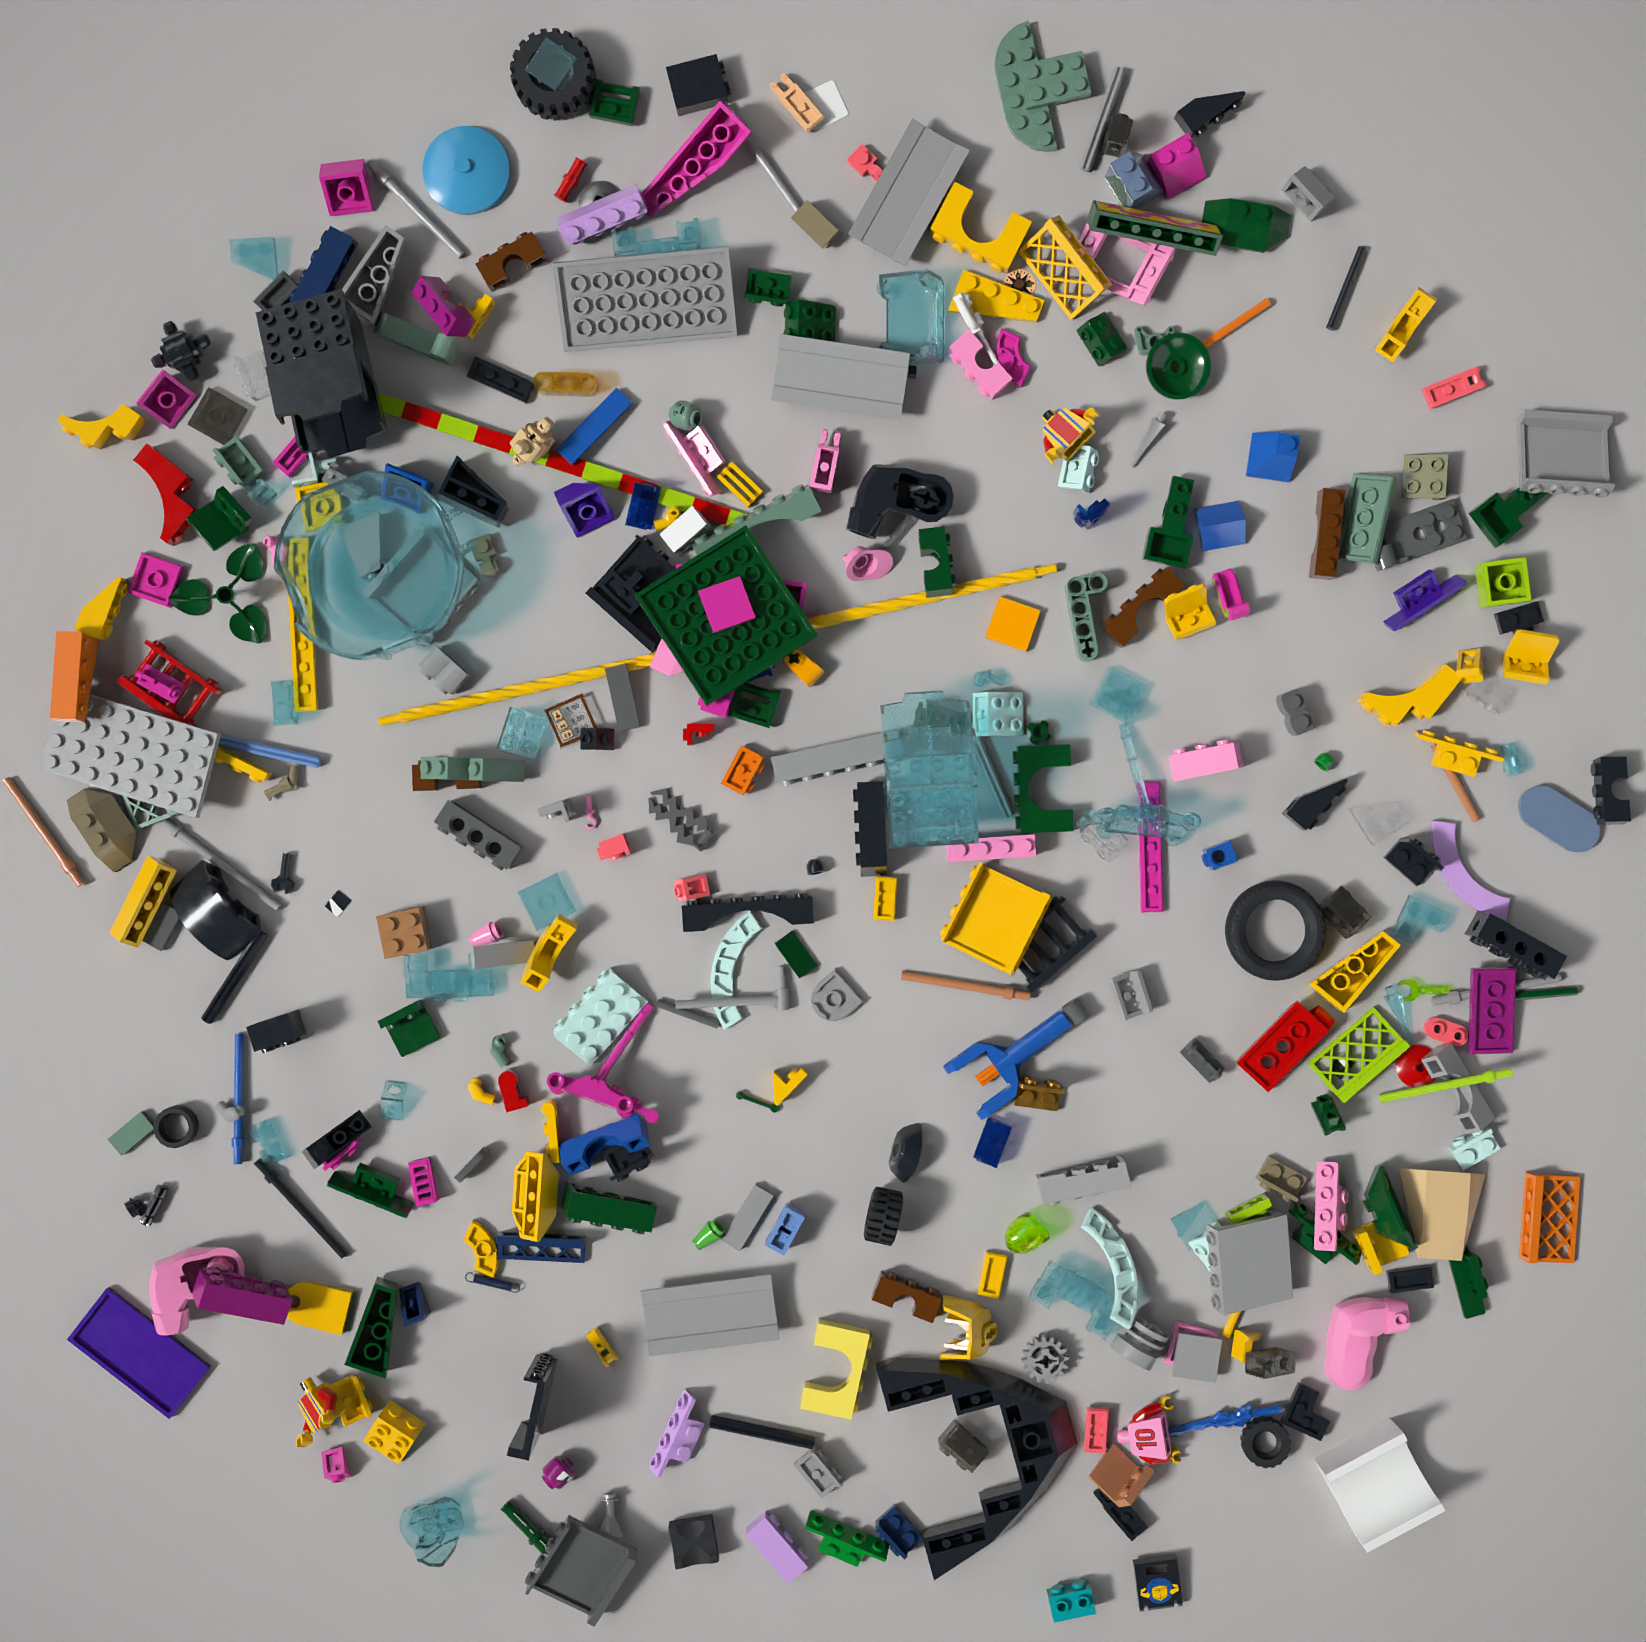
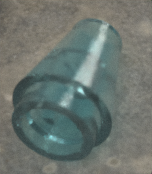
[1501,743,1525,776]

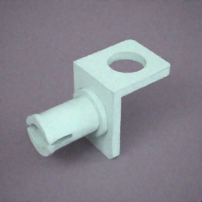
[292,453,337,488]

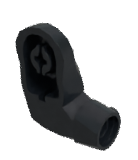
[846,464,954,539]

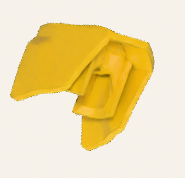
[939,1294,997,1360]

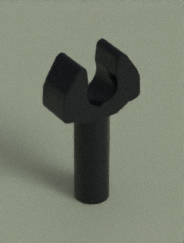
[271,853,295,894]

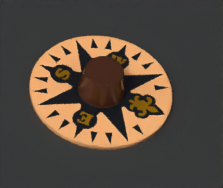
[1003,269,1036,295]

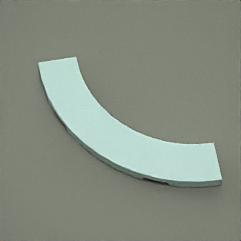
[711,911,762,1030]
[1081,1208,1138,1329]

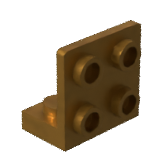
[1014,1076,1065,1111]

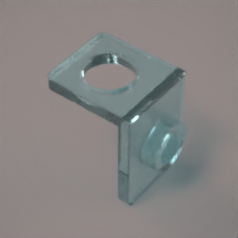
[381,1080,407,1121]

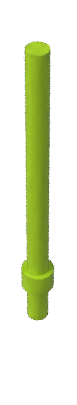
[1379,1068,1513,1103]

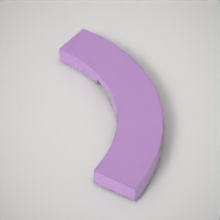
[1431,821,1510,920]

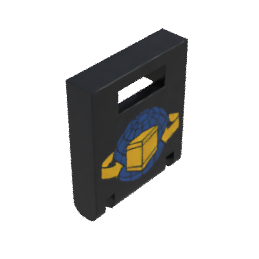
[1133,1554,1183,1612]

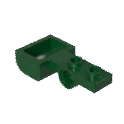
[1142,476,1194,569]
[1468,488,1548,548]

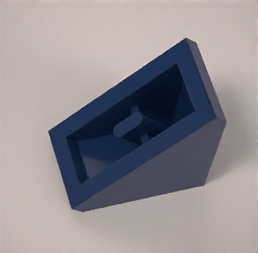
[399,1282,431,1327]

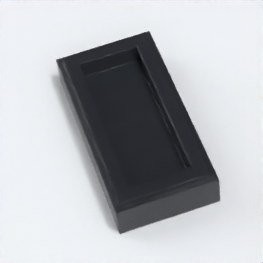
[1386,1265,1434,1294]

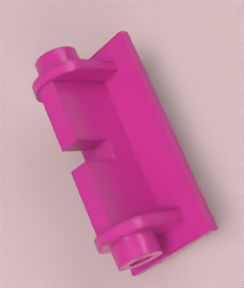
[136,664,185,704]

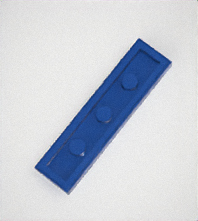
[556,388,632,466]

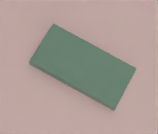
[1338,473,1397,564]

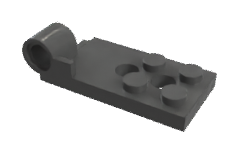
[1374,499,1468,571]

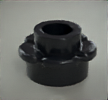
[124,1198,144,1218]

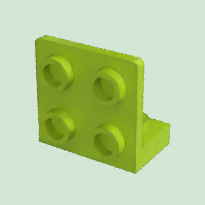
[1225,1193,1272,1225]

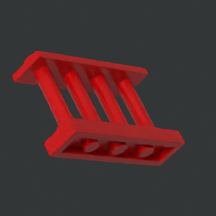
[117,640,224,726]

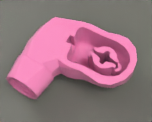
[150,1246,245,1335]
[1325,1297,1410,1391]

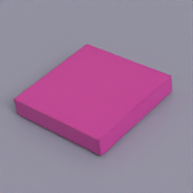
[127,552,184,608]
[698,576,755,634]

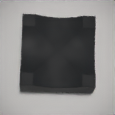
[668,1514,719,1570]

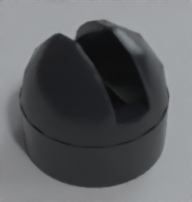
[806,859,825,875]

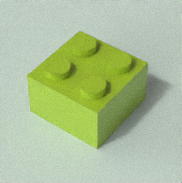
[1475,557,1531,609]

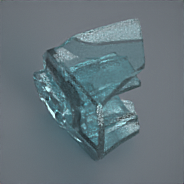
[400,1496,464,1567]

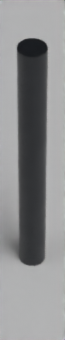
[1326,246,1366,331]

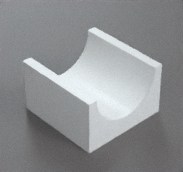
[1314,1418,1445,1553]

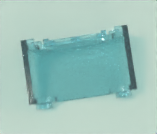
[877,269,945,364]

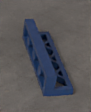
[496,1232,586,1263]

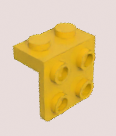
[1164,584,1216,641]
[1502,629,1559,685]
[364,1400,426,1463]

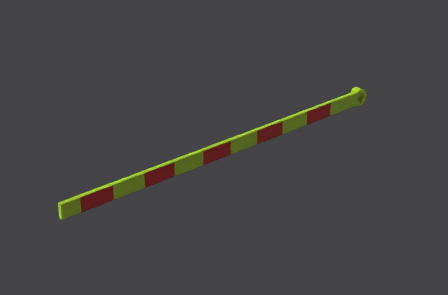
[379,393,747,526]

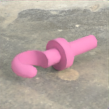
[584,796,597,829]

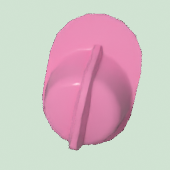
[843,546,893,581]

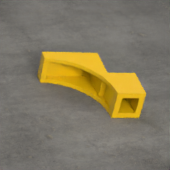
[57,404,147,450]

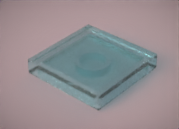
[517,873,576,931]

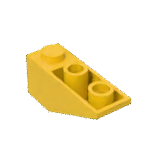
[74,576,128,641]

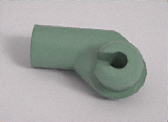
[490,1035,510,1068]

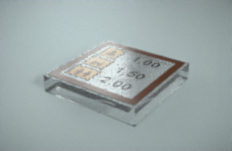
[543,692,599,749]

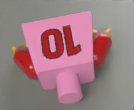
[1118,1395,1181,1465]

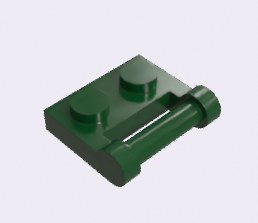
[589,79,640,126]
[728,682,781,729]

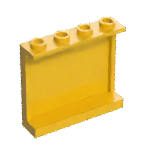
[940,862,1052,977]

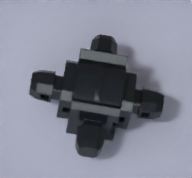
[151,321,211,381]

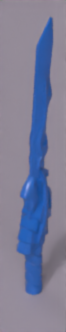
[1168,1403,1282,1437]

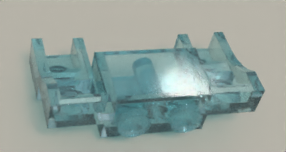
[611,218,702,256]
[403,953,495,1002]
[1028,1260,1116,1341]

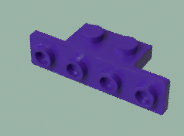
[1383,569,1467,631]

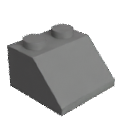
[1281,166,1334,222]

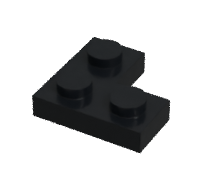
[1280,1382,1330,1441]

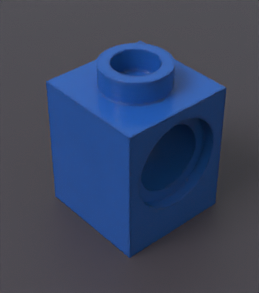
[1201,840,1238,870]

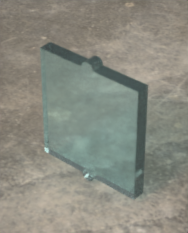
[525,37,577,91]
[1171,1201,1215,1251]

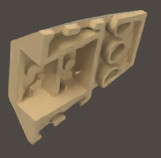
[1398,1168,1486,1261]

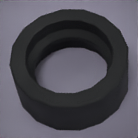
[153,1105,199,1148]

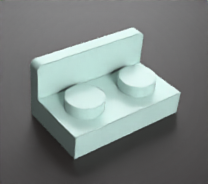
[1058,445,1099,494]
[1448,1126,1501,1171]

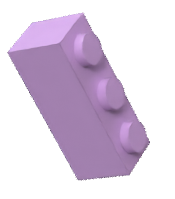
[745,1511,809,1584]

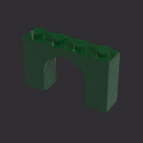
[1012,744,1074,834]

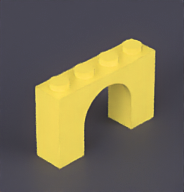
[800,1319,873,1420]

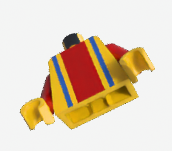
[1042,408,1101,465]
[296,1377,347,1447]

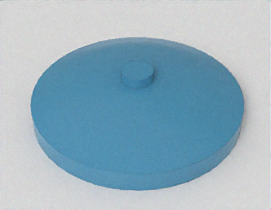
[422,126,510,215]

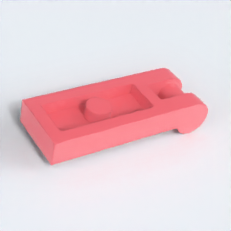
[1422,366,1487,409]

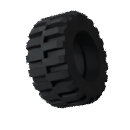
[510,28,596,121]

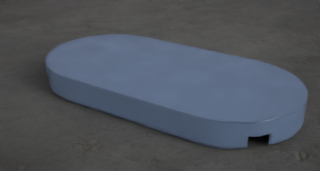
[1518,786,1600,852]

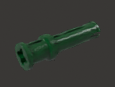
[500,1499,549,1555]

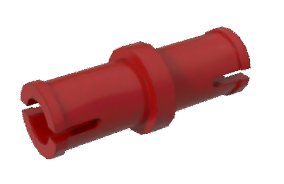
[554,157,588,203]

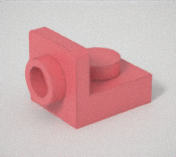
[674,874,710,902]

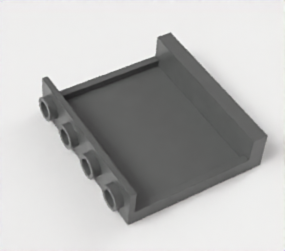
[524,1515,638,1627]

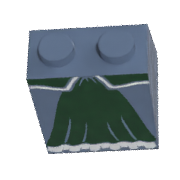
[1104,151,1164,209]

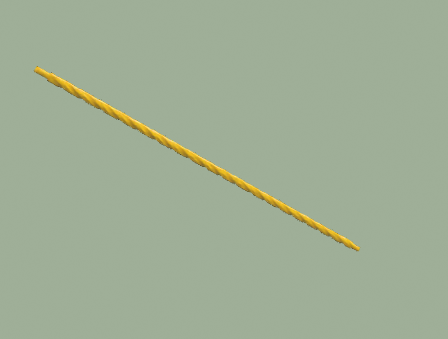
[378,564,1057,726]

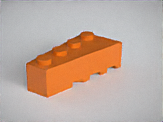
[50,631,99,722]

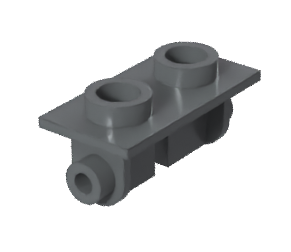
[1180,1037,1225,1083]

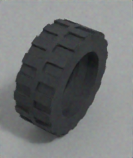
[1240,1416,1291,1469]

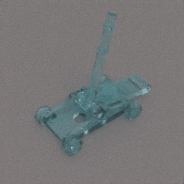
[1077,724,1201,846]

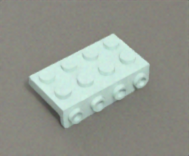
[553,968,648,1066]

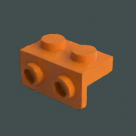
[721,745,766,796]

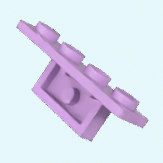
[649,1389,705,1477]

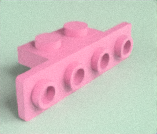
[663,420,726,497]
[1314,1162,1349,1251]

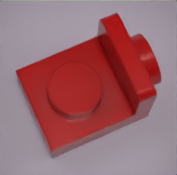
[683,723,714,746]

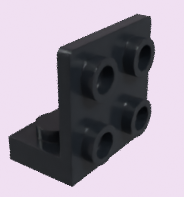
[1383,838,1444,887]

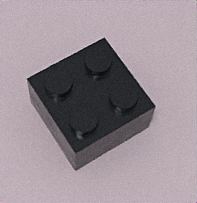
[246,1009,307,1054]

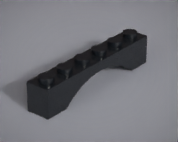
[681,893,814,932]

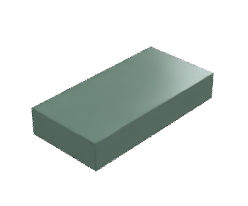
[107,1111,154,1156]

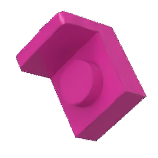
[321,1447,351,1483]

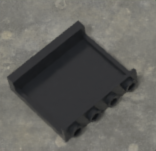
[585,535,676,652]
[507,1353,557,1461]

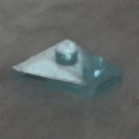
[229,237,278,280]

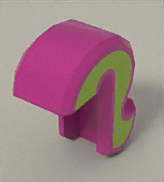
[1212,568,1250,621]

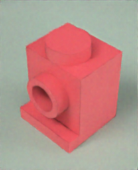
[597,833,632,861]

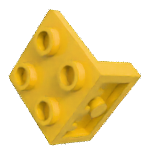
[1353,1222,1409,1275]

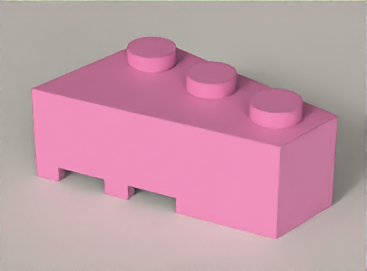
[1169,739,1244,781]

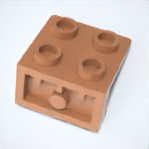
[1088,1444,1155,1507]

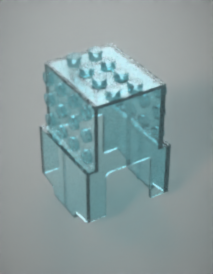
[880,690,979,849]

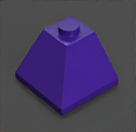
[554,483,615,538]

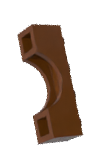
[1309,488,1345,580]
[1102,567,1186,648]

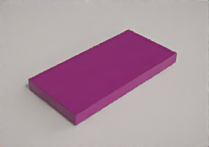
[1468,967,1516,1054]

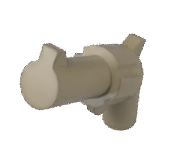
[264,766,299,801]

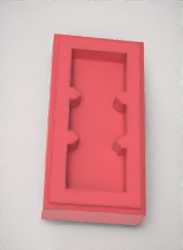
[1084,1407,1109,1454]

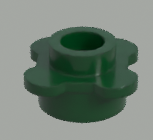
[1027,720,1051,744]

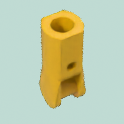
[585,1327,619,1367]

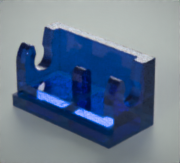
[625,481,662,530]
[973,1116,1012,1168]

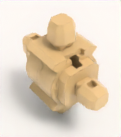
[510,417,555,467]

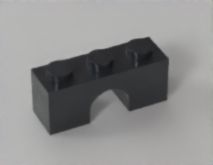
[1590,756,1631,825]

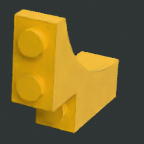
[1357,664,1462,727]

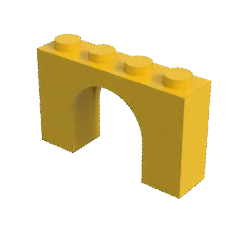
[929,182,1032,273]

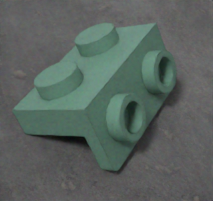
[212,436,265,487]

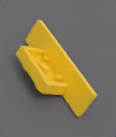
[1414,729,1504,777]

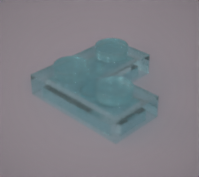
[1390,895,1450,944]

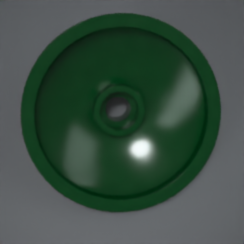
[1146,333,1211,400]

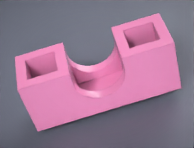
[948,330,1012,400]

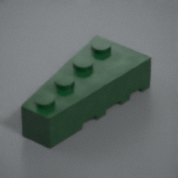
[344,1276,398,1379]

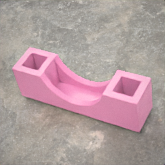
[946,834,1036,862]

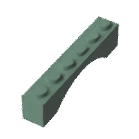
[692,484,821,555]

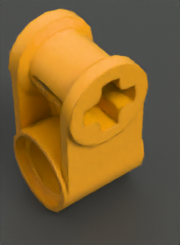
[784,650,824,688]

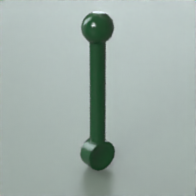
[736,1091,779,1113]

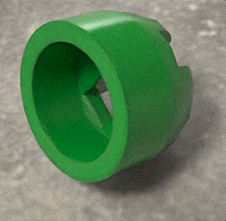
[1314,753,1334,772]

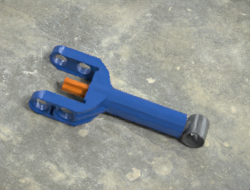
[943,997,1090,1120]

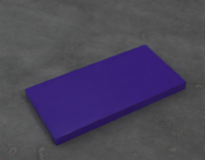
[67,1287,211,1419]

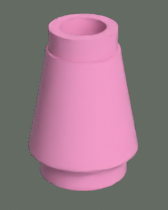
[469,922,503,947]

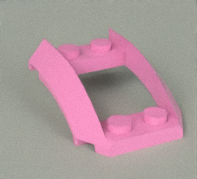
[1077,223,1175,306]

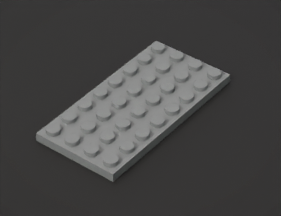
[553,246,737,352]
[40,694,221,818]

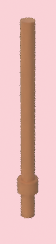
[2,777,85,887]
[901,971,1031,1001]

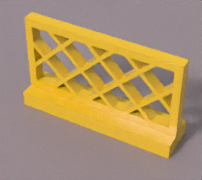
[1018,215,1113,320]

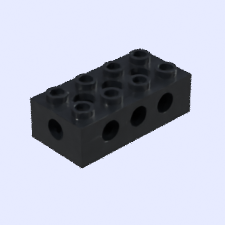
[1465,911,1567,980]

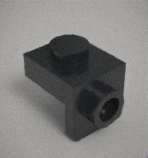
[580,728,614,750]

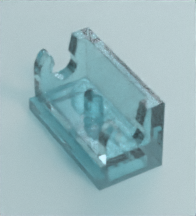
[270,680,299,726]

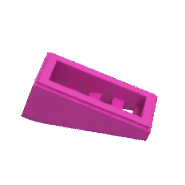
[408,1157,440,1207]

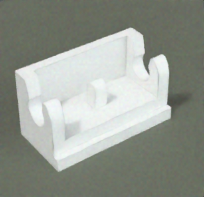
[660,506,713,556]

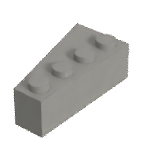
[1035,1155,1131,1206]

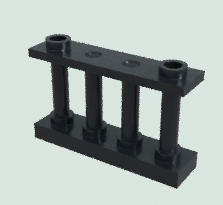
[1018,896,1097,993]

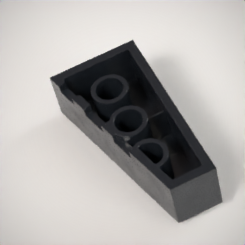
[853,781,887,877]

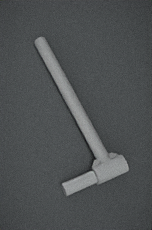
[675,967,789,1011]

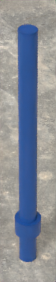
[231,1033,245,1164]

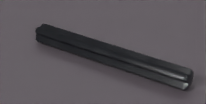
[201,930,268,1024]
[709,1415,815,1449]

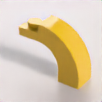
[520,914,578,993]

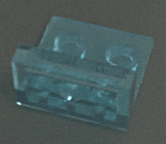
[1089,666,1148,725]

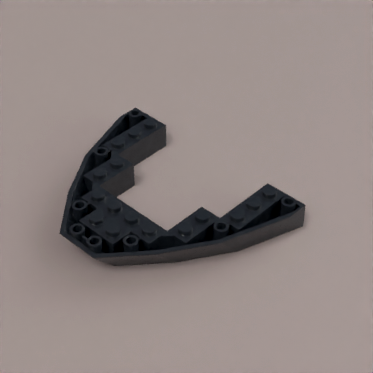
[876,1358,1077,1581]

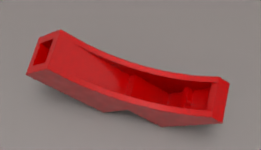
[133,443,197,546]

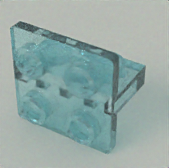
[497,707,547,759]

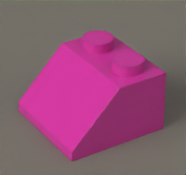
[1147,133,1206,200]
[319,159,373,216]

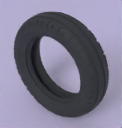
[1225,880,1326,981]

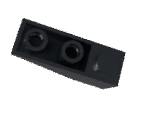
[1174,91,1246,138]
[1282,779,1348,831]
[302,1110,372,1169]

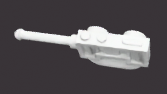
[953,291,1000,365]

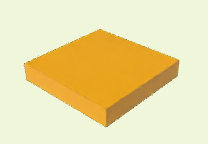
[985,596,1040,652]

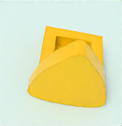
[1231,1330,1261,1363]

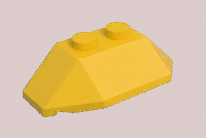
[512,1151,559,1242]

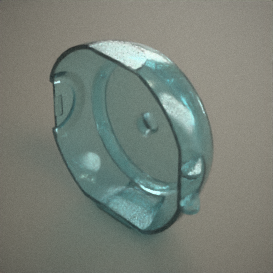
[274,471,477,660]

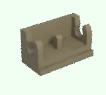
[791,200,841,249]

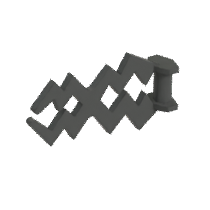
[649,789,715,852]

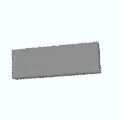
[470,940,534,969]
[721,1183,774,1251]

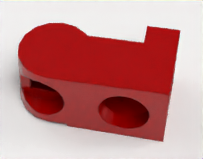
[498,1069,530,1113]

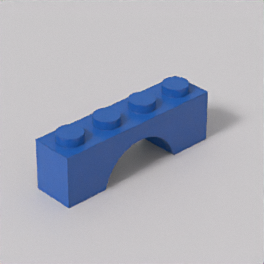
[559,1114,650,1176]

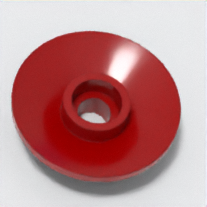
[1395,1045,1436,1087]

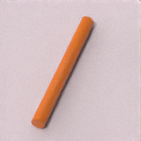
[1202,298,1271,348]

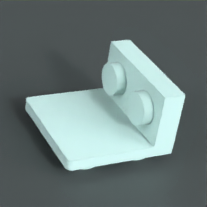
[972,692,1024,737]

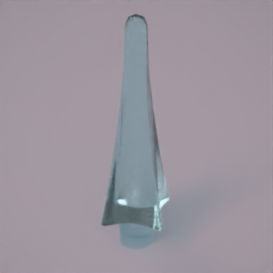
[1383,985,1412,1042]

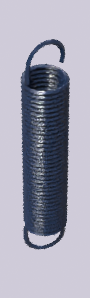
[465,1272,520,1293]

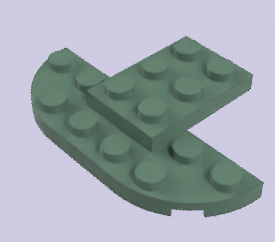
[994,21,1091,152]

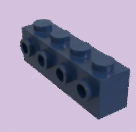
[290,226,358,303]

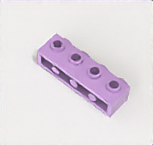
[557,184,647,246]

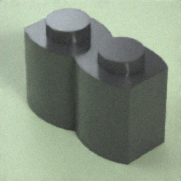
[1276,689,1313,736]

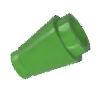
[692,1219,725,1250]

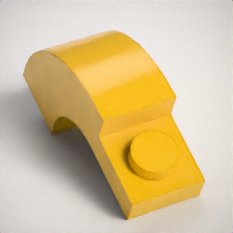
[1375,287,1437,362]

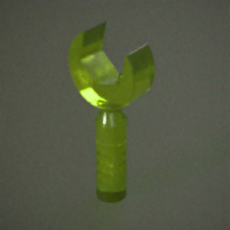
[1397,979,1449,1001]

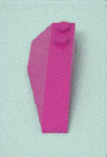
[642,101,752,217]

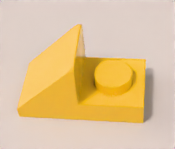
[459,294,496,339]
[1456,648,1483,683]
[773,1066,808,1106]

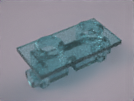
[250,1119,284,1165]

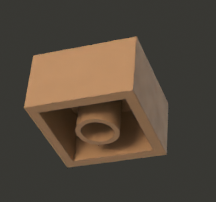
[376,907,432,959]

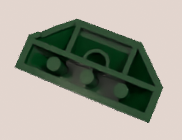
[1202,198,1291,253]
[1363,1165,1418,1250]

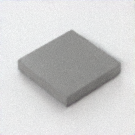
[1172,1332,1222,1383]

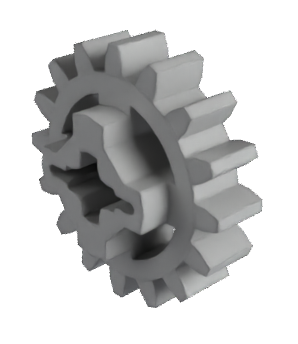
[1021,1334,1069,1384]

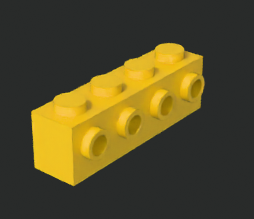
[109,855,177,948]

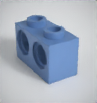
[765,1202,805,1256]

